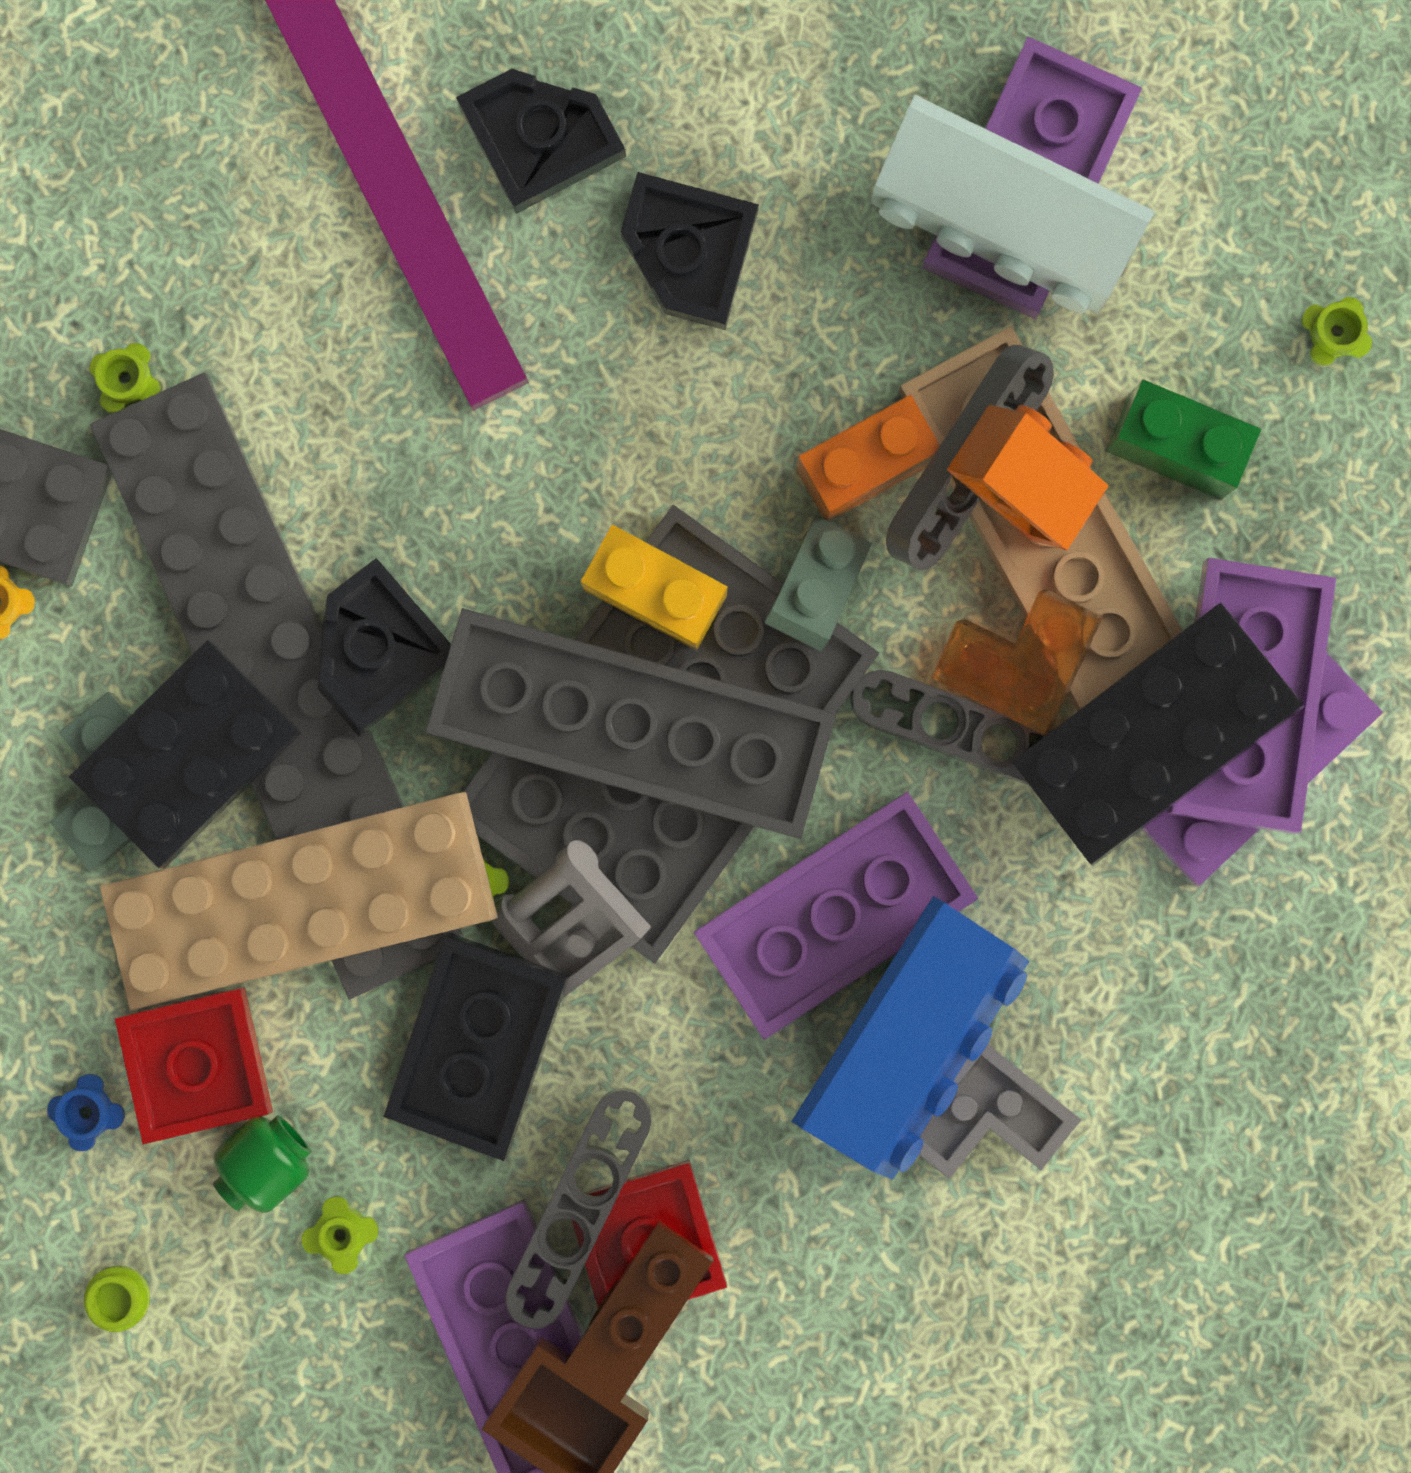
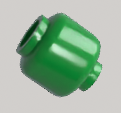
[213,1115,312,1213]

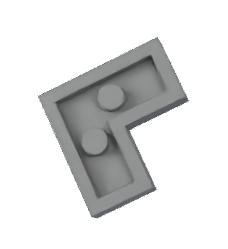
[919,1044,1081,1179]

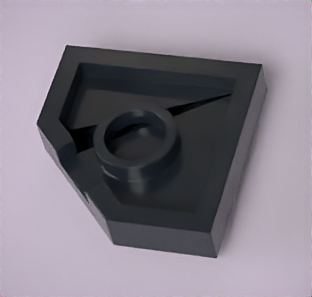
[456,69,626,214]
[621,172,759,330]
[317,558,451,737]

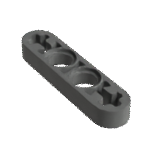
[886,345,1054,570]
[851,670,1052,786]
[505,1088,652,1329]

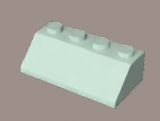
[871,95,1155,314]

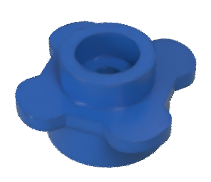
[47,1074,125,1151]

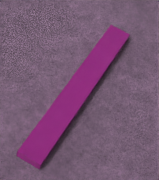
[265,0,529,411]

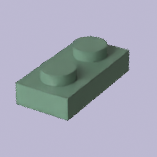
[764,515,872,652]

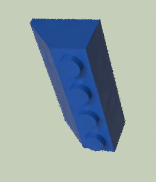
[791,896,1029,1180]

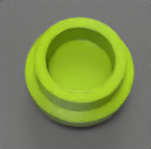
[84,1265,150,1332]

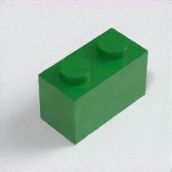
[1106,379,1262,500]

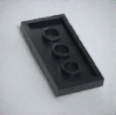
[1012,602,1304,866]

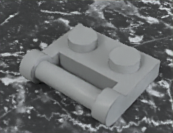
[492,840,651,999]

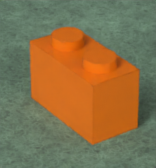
[796,394,940,521]
[947,405,1109,550]

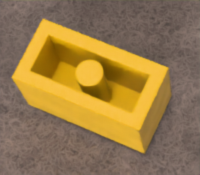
[580,524,728,652]

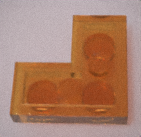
[932,589,1103,735]

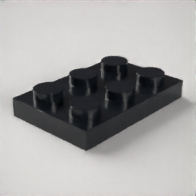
[69,640,302,869]
[383,933,570,1161]

